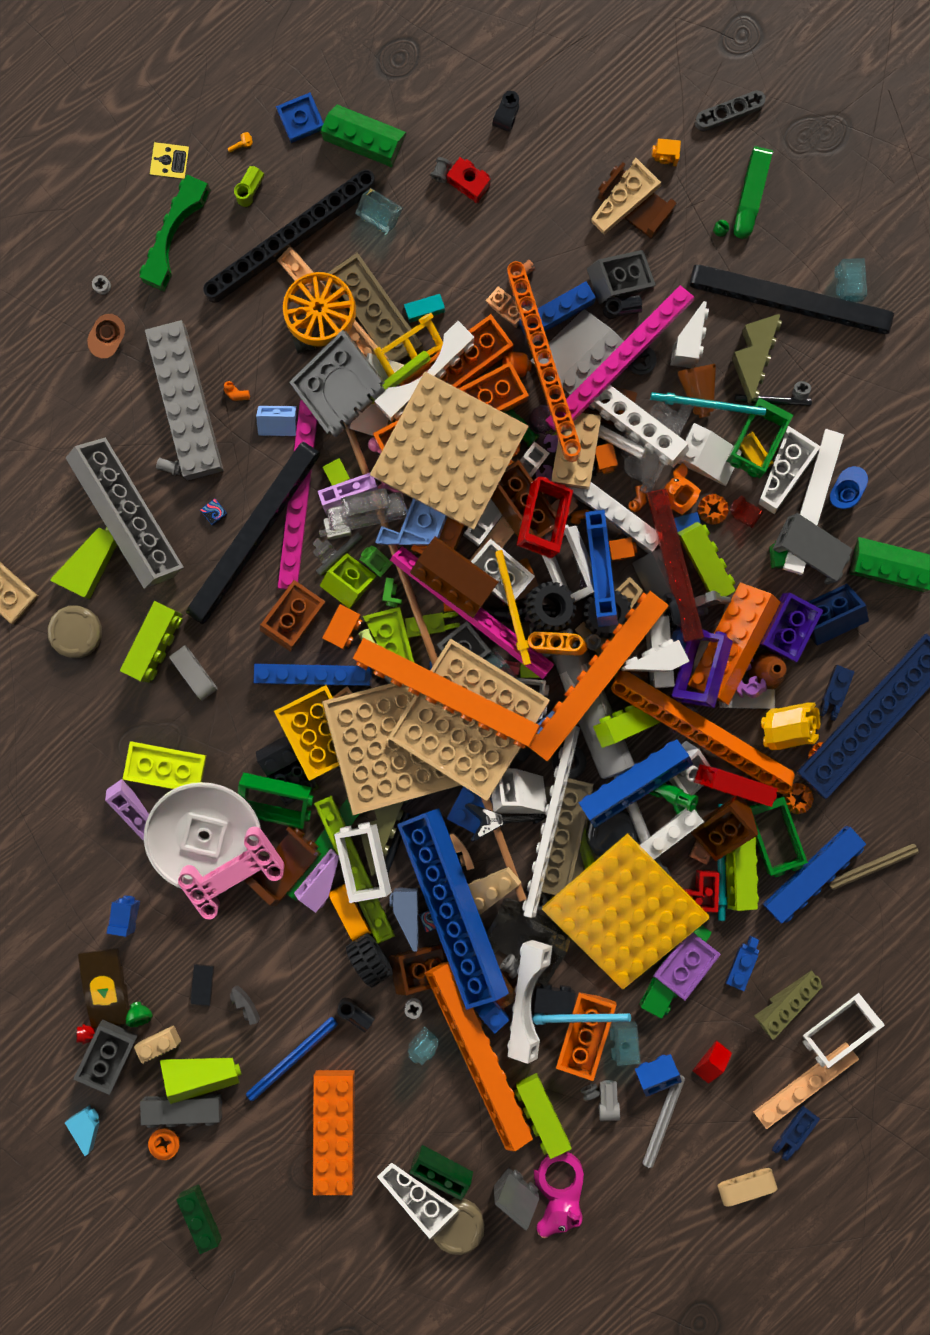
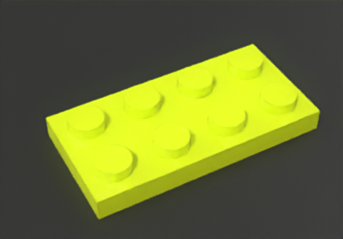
[123,742,207,789]

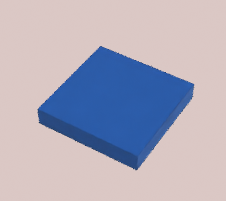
[276,92,324,143]

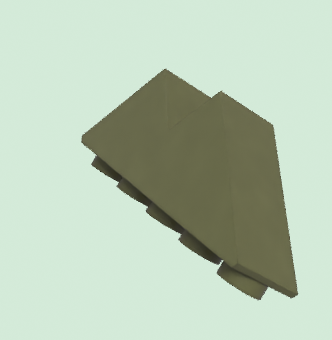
[732,314,782,404]
[361,800,408,876]
[754,970,823,1040]

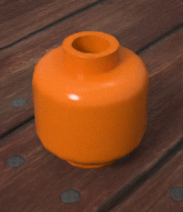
[502,351,531,377]

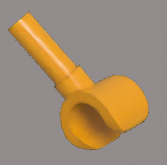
[227,132,253,153]

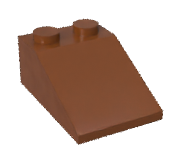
[260,580,325,652]

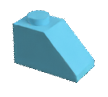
[65,1105,100,1156]

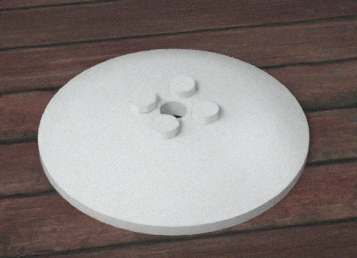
[144,782,261,893]

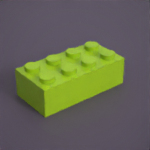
[120,601,183,682]

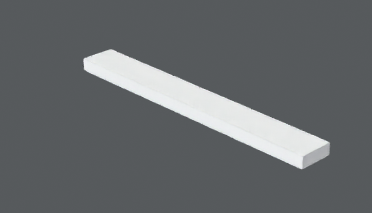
[783,429,844,575]

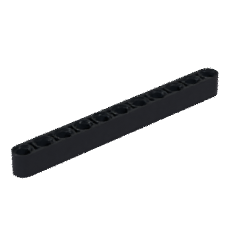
[203,170,375,303]
[689,265,894,334]
[186,442,320,624]

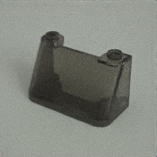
[486,898,571,986]

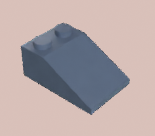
[390,888,418,951]

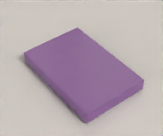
[653,933,721,1001]

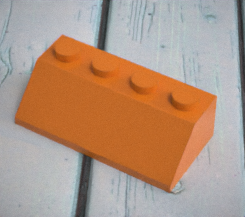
[556,992,616,1081]

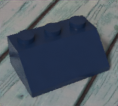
[808,584,869,646]

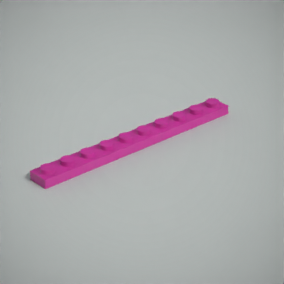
[545,285,694,433]
[278,400,318,590]
[390,546,554,679]

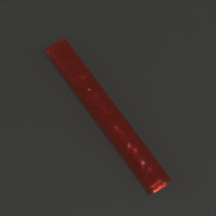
[647,488,704,643]

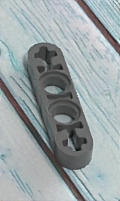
[695,90,766,131]

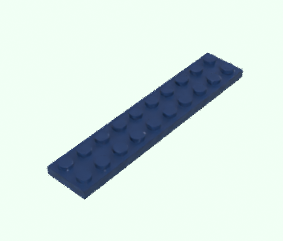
[796,633,930,799]

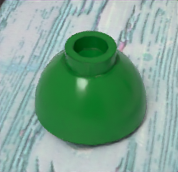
[126,1002,153,1027]

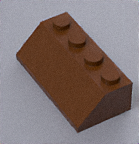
[491,460,557,538]
[410,536,498,618]

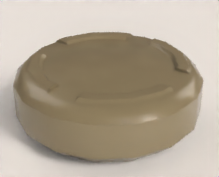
[48,606,102,658]
[433,1198,484,1255]

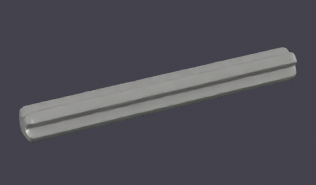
[643,1075,685,1168]

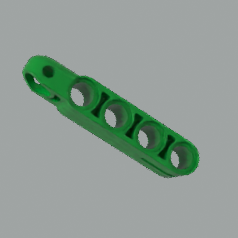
[733,146,773,239]

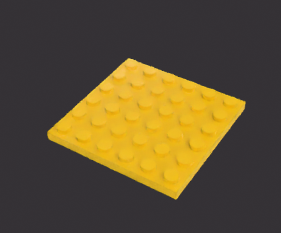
[542,833,709,990]

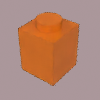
[594,443,618,474]
[609,537,637,562]

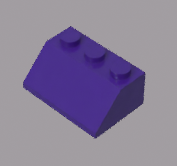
[759,592,823,662]

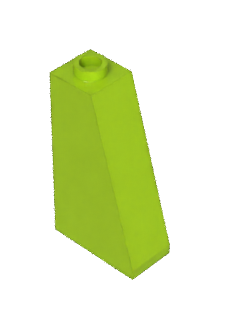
[50,527,117,599]
[160,1058,241,1104]

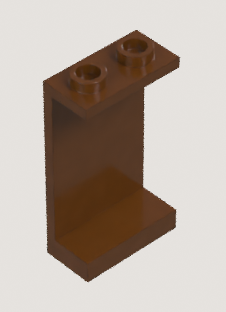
[598,162,677,239]
[244,827,322,906]

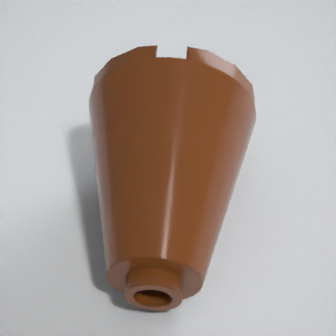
[677,364,716,418]
[748,652,786,689]

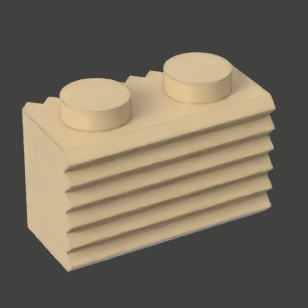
[134,1025,181,1064]

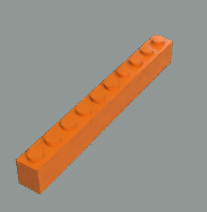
[530,591,669,761]
[353,638,540,749]
[425,962,533,1152]

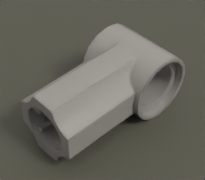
[599,1080,620,1121]

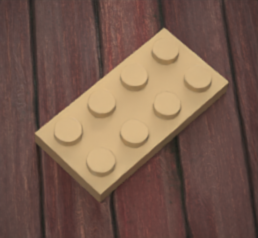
[551,413,601,490]

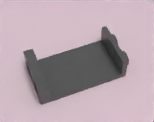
[773,513,852,584]

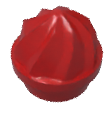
[76,1024,95,1044]

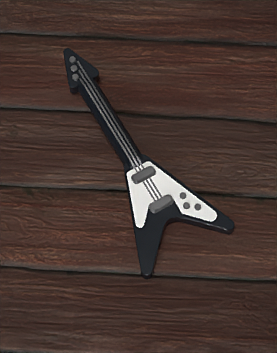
[465,803,547,842]

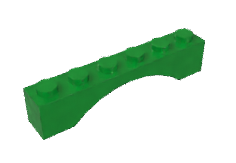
[139,175,211,292]

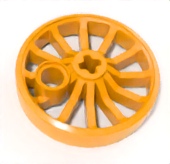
[283,272,356,346]

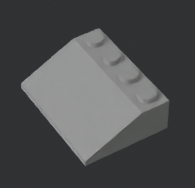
[531,309,624,398]

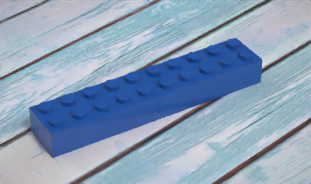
[397,808,509,1010]

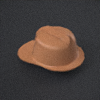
[87,314,125,359]

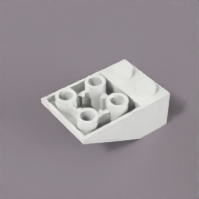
[670,301,709,368]
[621,639,689,672]
[491,768,547,814]

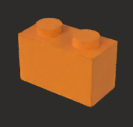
[322,604,363,649]

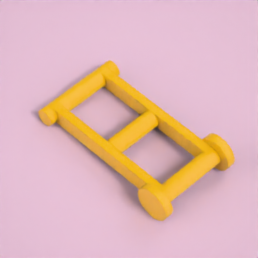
[373,313,443,377]

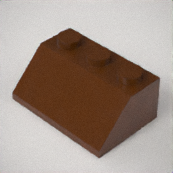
[690,796,758,861]

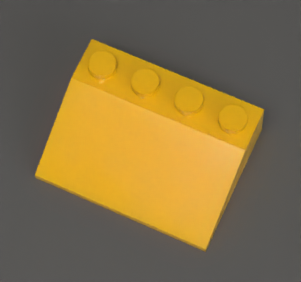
[274,685,339,781]

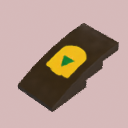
[78,948,129,1028]

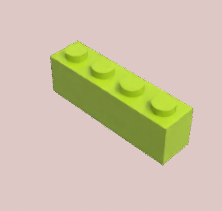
[677,522,736,596]
[593,705,660,748]
[726,837,759,911]
[514,1073,572,1159]

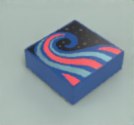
[200,499,227,526]
[419,910,436,932]

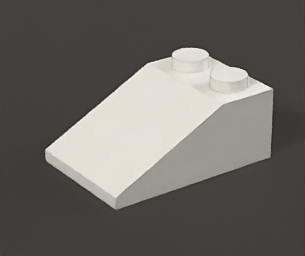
[678,423,742,486]
[471,539,535,605]

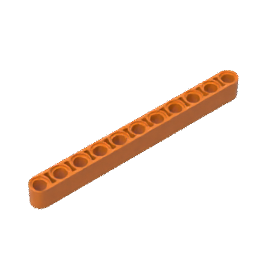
[507,261,581,462]
[611,670,795,794]

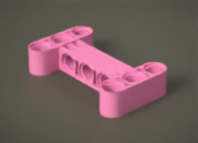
[178,827,284,919]

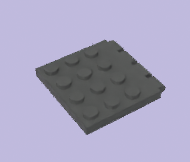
[289,330,385,437]

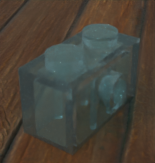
[355,188,403,233]
[835,258,867,302]
[609,1021,641,1066]
[407,1026,439,1065]

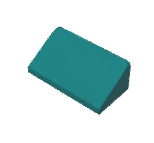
[404,294,445,323]

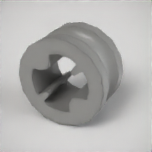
[92,275,111,295]

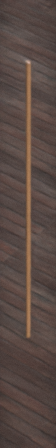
[343,422,526,902]

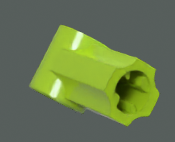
[234,166,265,207]

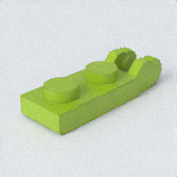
[405,612,460,638]

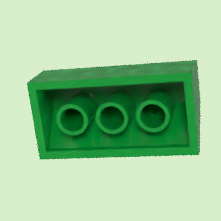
[321,105,406,167]
[849,537,930,592]

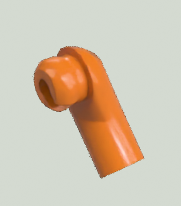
[223,381,250,401]
[628,485,647,512]
[570,509,591,524]

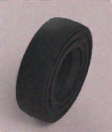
[552,746,587,779]

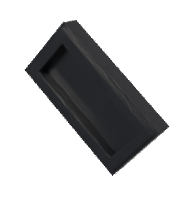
[190,964,214,1006]

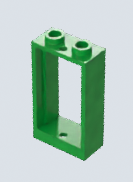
[726,397,793,478]
[237,772,314,829]
[749,796,808,877]

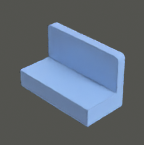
[256,406,297,436]

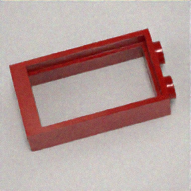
[517,477,573,558]
[694,764,778,807]

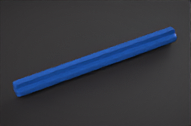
[246,1017,338,1101]

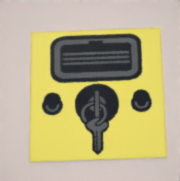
[150,142,189,179]

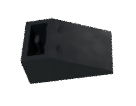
[256,735,319,806]

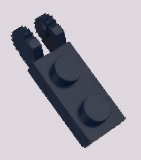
[819,665,855,721]
[772,1106,820,1161]

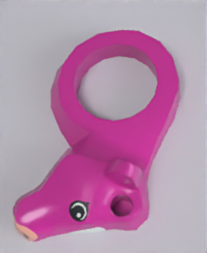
[534,1152,584,1238]

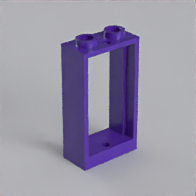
[672,629,733,708]

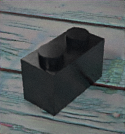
[533,983,576,1015]

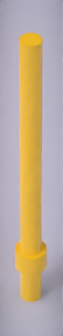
[495,550,531,665]

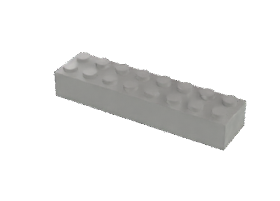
[145,320,224,481]
[66,437,184,589]

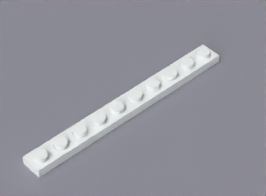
[523,726,580,918]

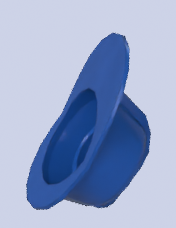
[830,466,868,509]

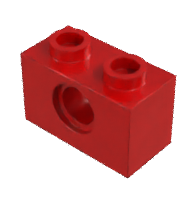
[447,157,491,203]

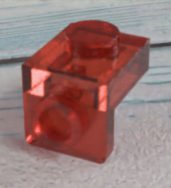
[730,495,763,528]

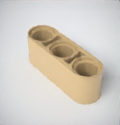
[718,1168,777,1206]

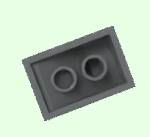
[587,250,655,304]
[494,1168,539,1230]

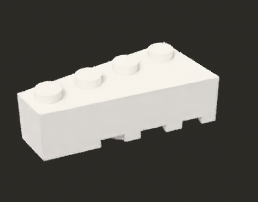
[758,426,821,514]
[377,1163,461,1239]

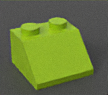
[319,553,376,609]

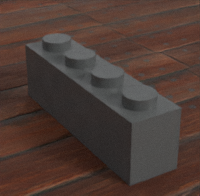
[140,1094,222,1128]

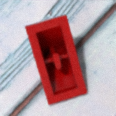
[693,1040,732,1084]

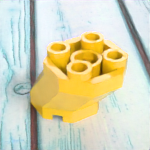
[761,703,821,750]

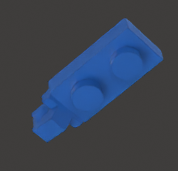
[725,936,759,991]

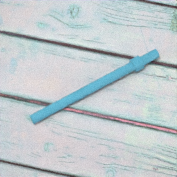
[532,1013,631,1025]

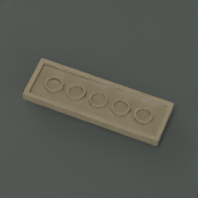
[328,252,423,363]
[541,777,594,895]

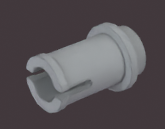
[156,458,181,476]

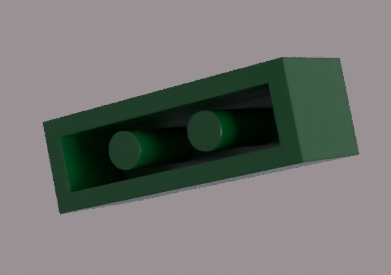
[410,1145,473,1200]
[176,1184,222,1254]

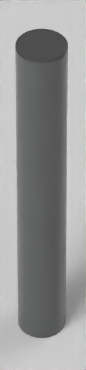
[316,532,363,576]

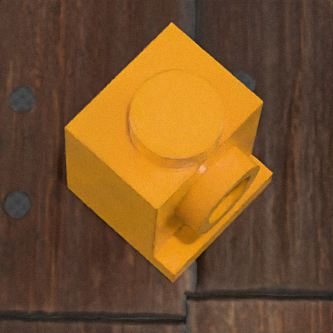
[652,139,681,167]

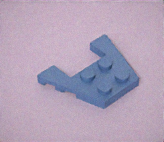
[375,499,447,546]

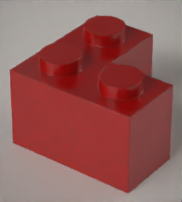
[683,870,719,912]

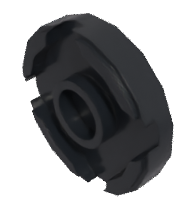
[663,592,681,632]

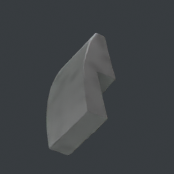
[230,985,260,1025]

